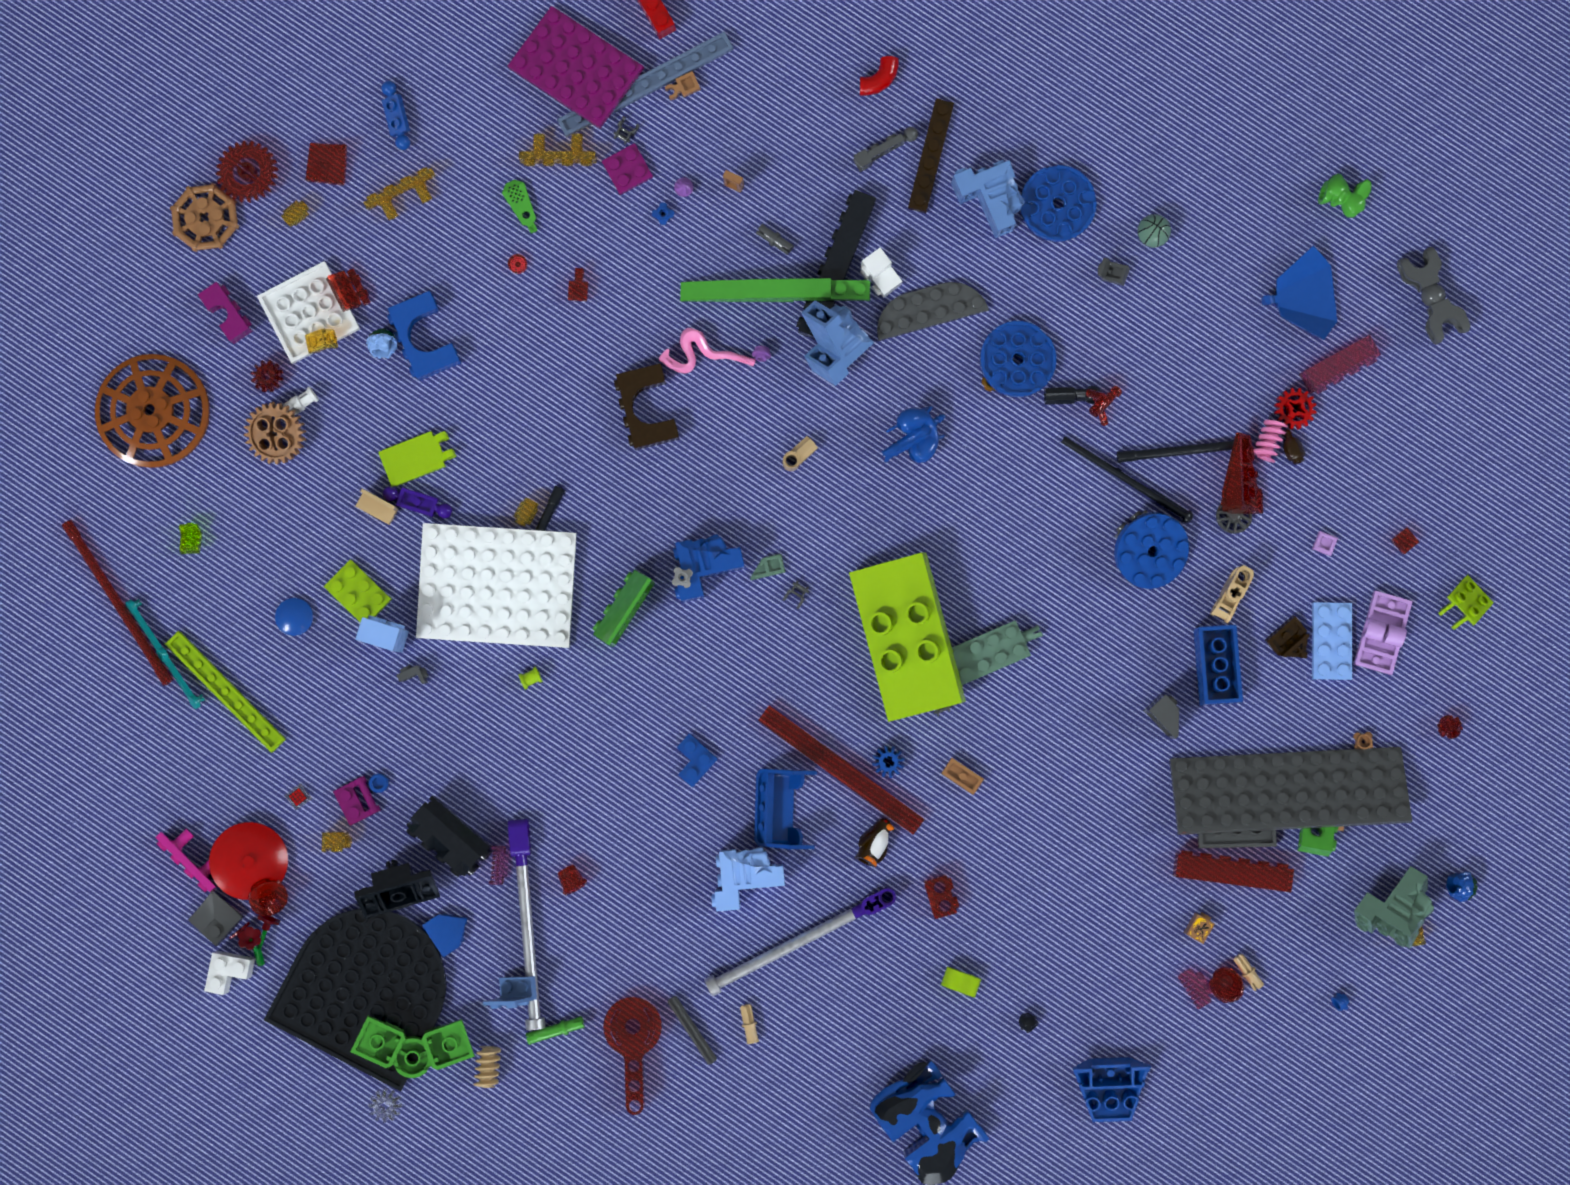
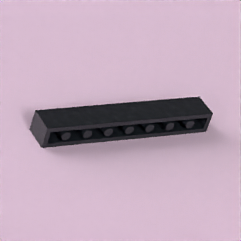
[796,190,876,340]

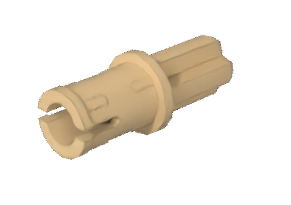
[1234,954,1264,991]
[740,1004,759,1044]

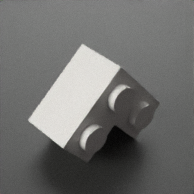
[860,247,902,298]
[204,951,255,995]

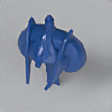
[882,406,946,463]

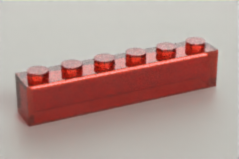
[1173,850,1294,892]

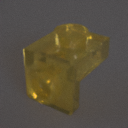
[305,329,338,354]

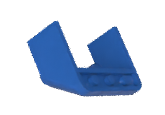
[754,769,817,849]

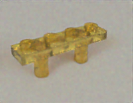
[519,133,597,166]
[363,167,436,221]

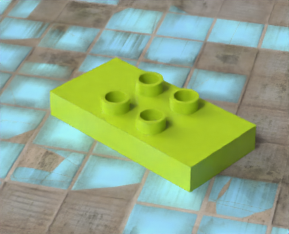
[849,552,966,722]

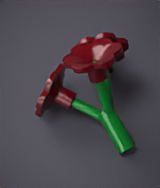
[229,914,280,966]

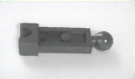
[853,127,918,172]

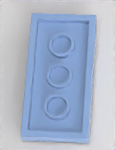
[1312,602,1352,680]

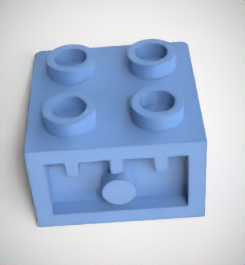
[483,976,537,1009]

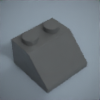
[1143,694,1179,739]

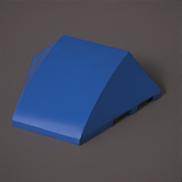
[1073,1057,1151,1122]

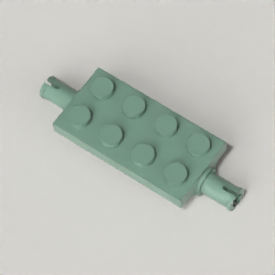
[952,620,1043,685]

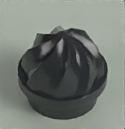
[1019,1013,1039,1033]

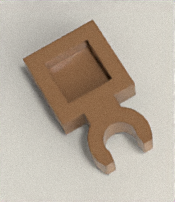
[665,71,701,100]

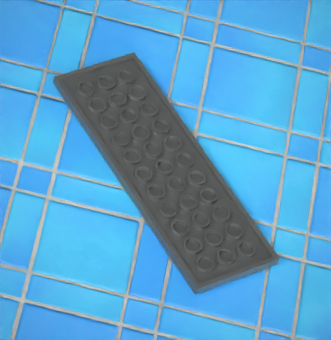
[1169,747,1412,835]

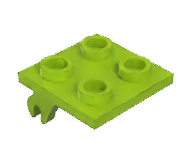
[1438,575,1494,630]

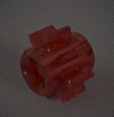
[1437,715,1463,739]

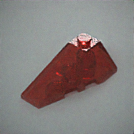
[1221,432,1263,514]

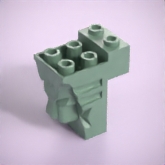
[1354,866,1434,949]

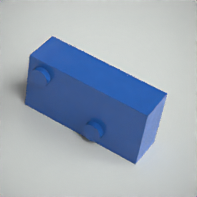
[1193,625,1243,706]

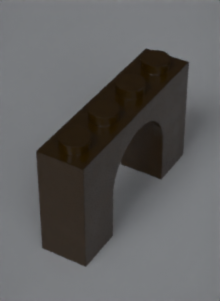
[614,363,680,450]

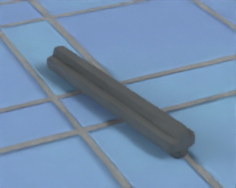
[668,996,717,1065]

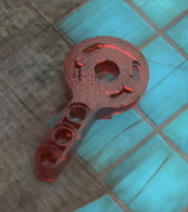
[603,997,662,1115]

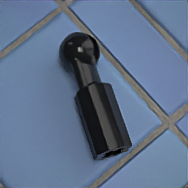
[1044,385,1102,405]

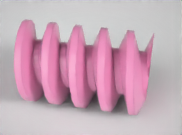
[1253,420,1288,463]

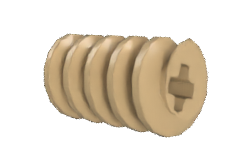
[474,1046,501,1088]

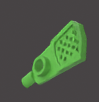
[502,180,538,234]

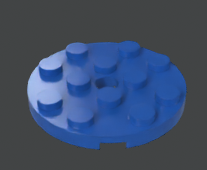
[1020,165,1097,242]
[980,321,1057,397]
[1114,512,1189,589]

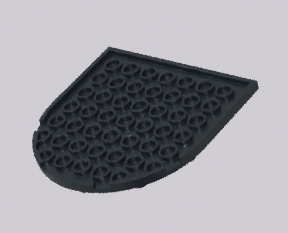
[264,909,446,1091]

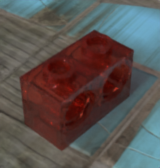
[923,874,959,919]

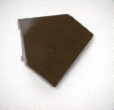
[1264,615,1310,658]

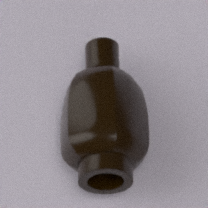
[1283,429,1305,465]

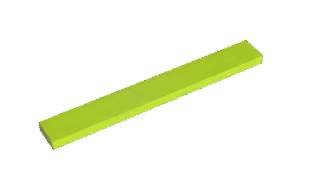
[165,631,286,753]

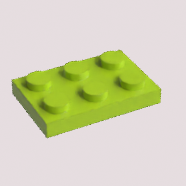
[324,559,392,623]

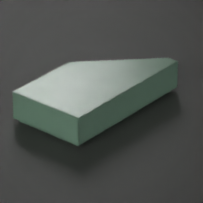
[750,554,785,580]

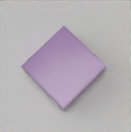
[1312,531,1338,556]

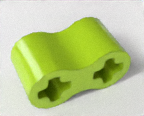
[941,966,982,998]

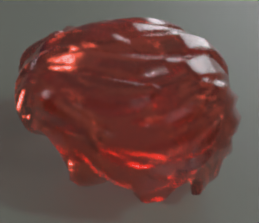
[1209,967,1244,1003]

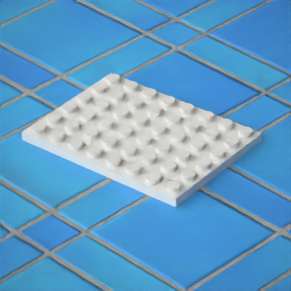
[416,523,577,648]

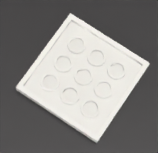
[257,261,360,364]

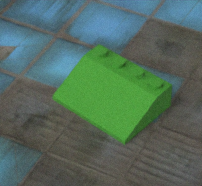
[593,570,655,647]

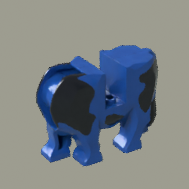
[870,1059,989,1185]

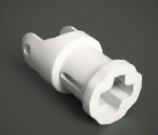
[283,387,319,416]

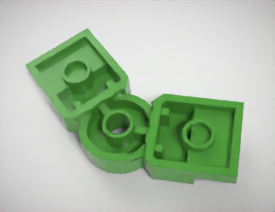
[350,1015,475,1078]

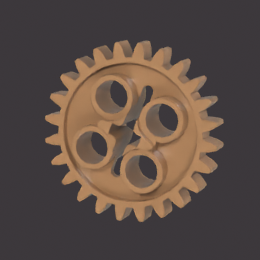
[244,402,306,465]

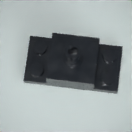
[354,860,440,919]

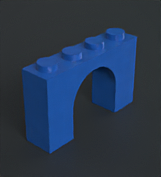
[387,291,461,381]

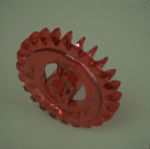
[216,141,279,203]

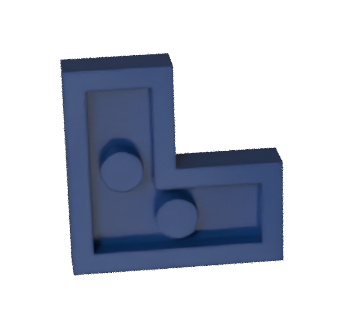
[677,733,718,788]

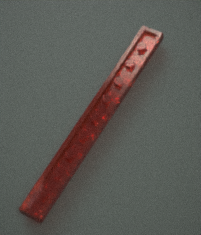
[758,705,925,835]

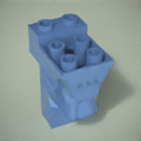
[951,160,1025,239]
[802,301,873,386]

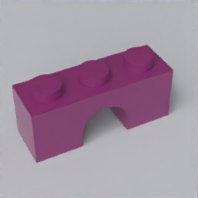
[197,282,253,344]

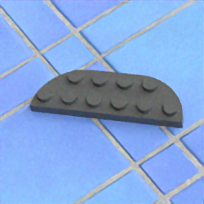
[877,282,989,341]

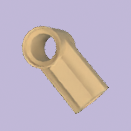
[782,436,818,471]

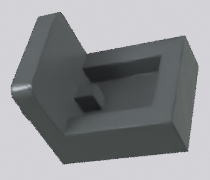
[1098,258,1130,286]
[396,665,429,684]

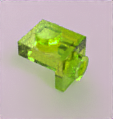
[179,523,202,554]

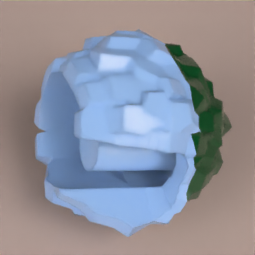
[366,328,398,359]

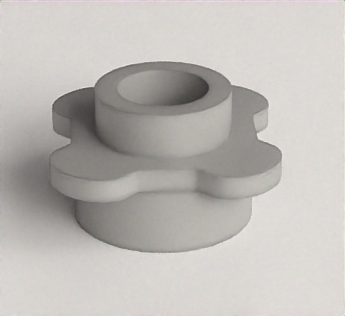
[672,567,693,588]

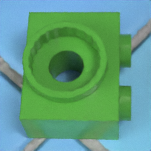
[1297,827,1338,857]

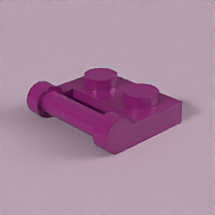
[333,776,381,826]

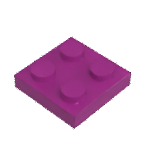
[602,143,653,195]

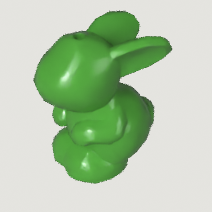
[1318,173,1371,218]

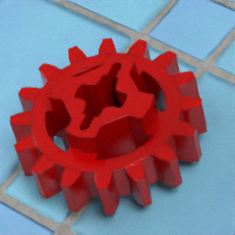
[1274,388,1317,430]

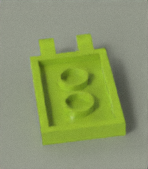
[378,431,456,487]

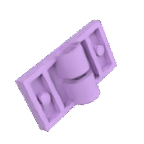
[1353,591,1413,675]

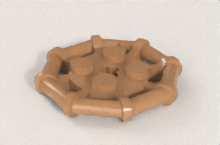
[170,183,239,252]

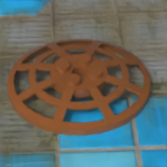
[95,354,210,468]

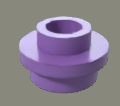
[752,346,771,362]

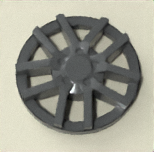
[1216,498,1252,534]

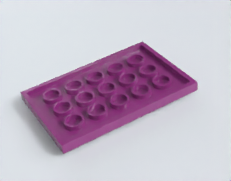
[507,6,644,129]

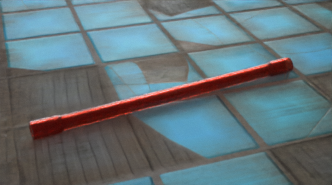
[62,520,173,686]

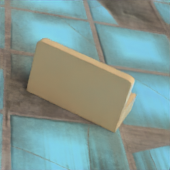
[355,489,399,525]

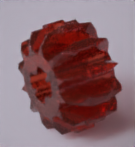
[251,360,284,393]

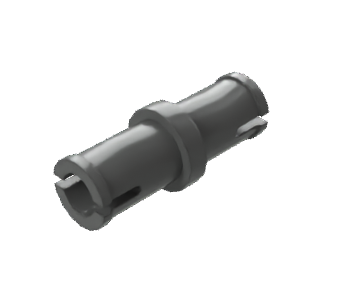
[756,224,794,255]

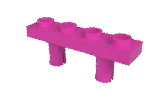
[155,829,218,892]

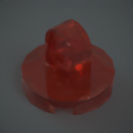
[248,878,288,916]

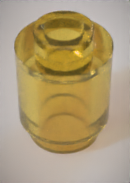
[281,200,310,227]
[513,497,539,527]

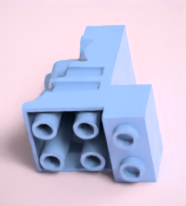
[711,847,785,912]

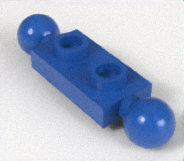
[381,81,410,150]

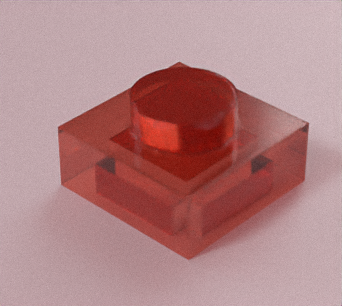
[1391,528,1419,555]

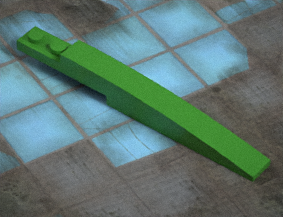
[680,278,870,302]

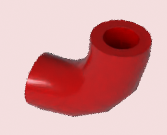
[860,56,899,96]

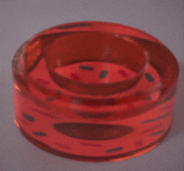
[508,254,528,274]

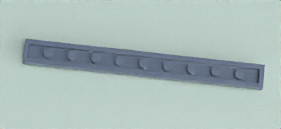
[557,32,733,138]

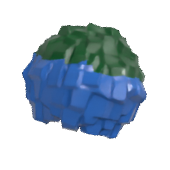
[1446,871,1478,902]

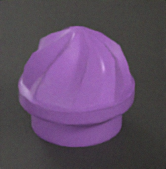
[674,178,693,197]

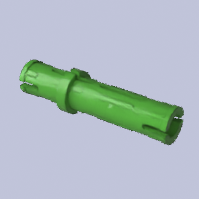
[526,1016,585,1045]

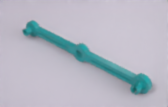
[125,599,205,709]

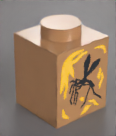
[1183,912,1215,944]

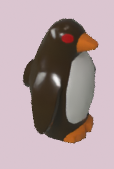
[854,818,895,867]

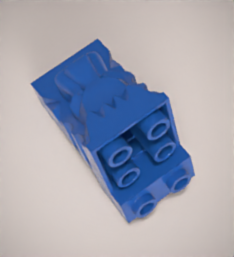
[673,534,745,603]

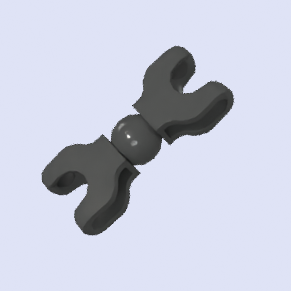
[1397,247,1470,345]

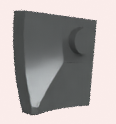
[188,891,244,946]

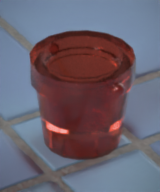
[557,864,587,896]

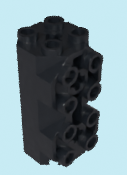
[406,795,492,877]

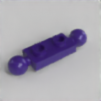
[383,486,452,519]

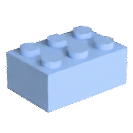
[355,615,409,653]

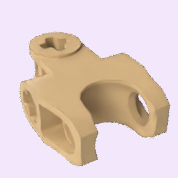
[1210,565,1254,623]

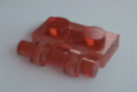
[326,269,371,312]

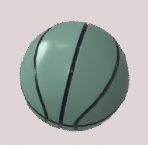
[1137,214,1171,248]

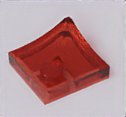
[305,143,347,186]

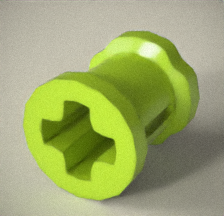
[518,666,543,690]

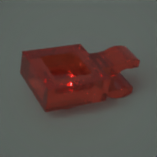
[568,268,589,302]

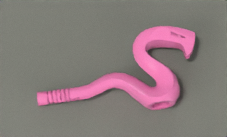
[659,328,756,374]

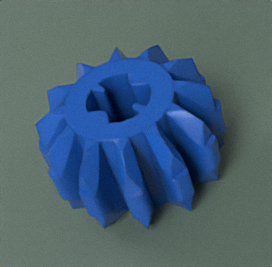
[872,745,905,778]

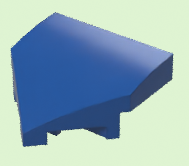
[422,913,468,957]

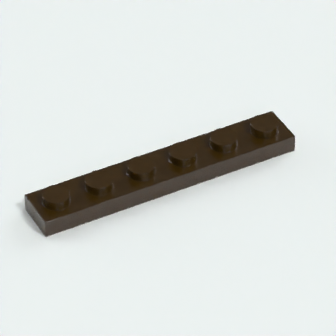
[908,98,954,213]

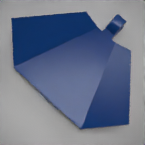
[1261,245,1337,340]

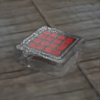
[284,783,313,811]

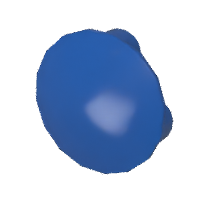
[275,598,314,636]

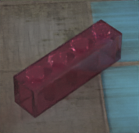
[1299,335,1381,395]

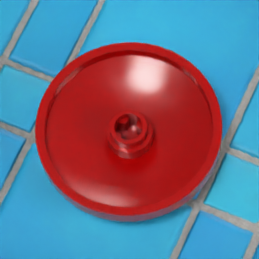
[209,822,288,900]

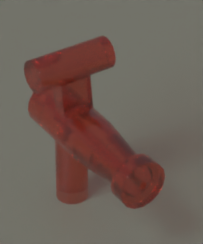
[1086,386,1122,426]

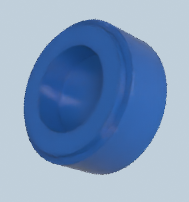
[369,773,389,793]

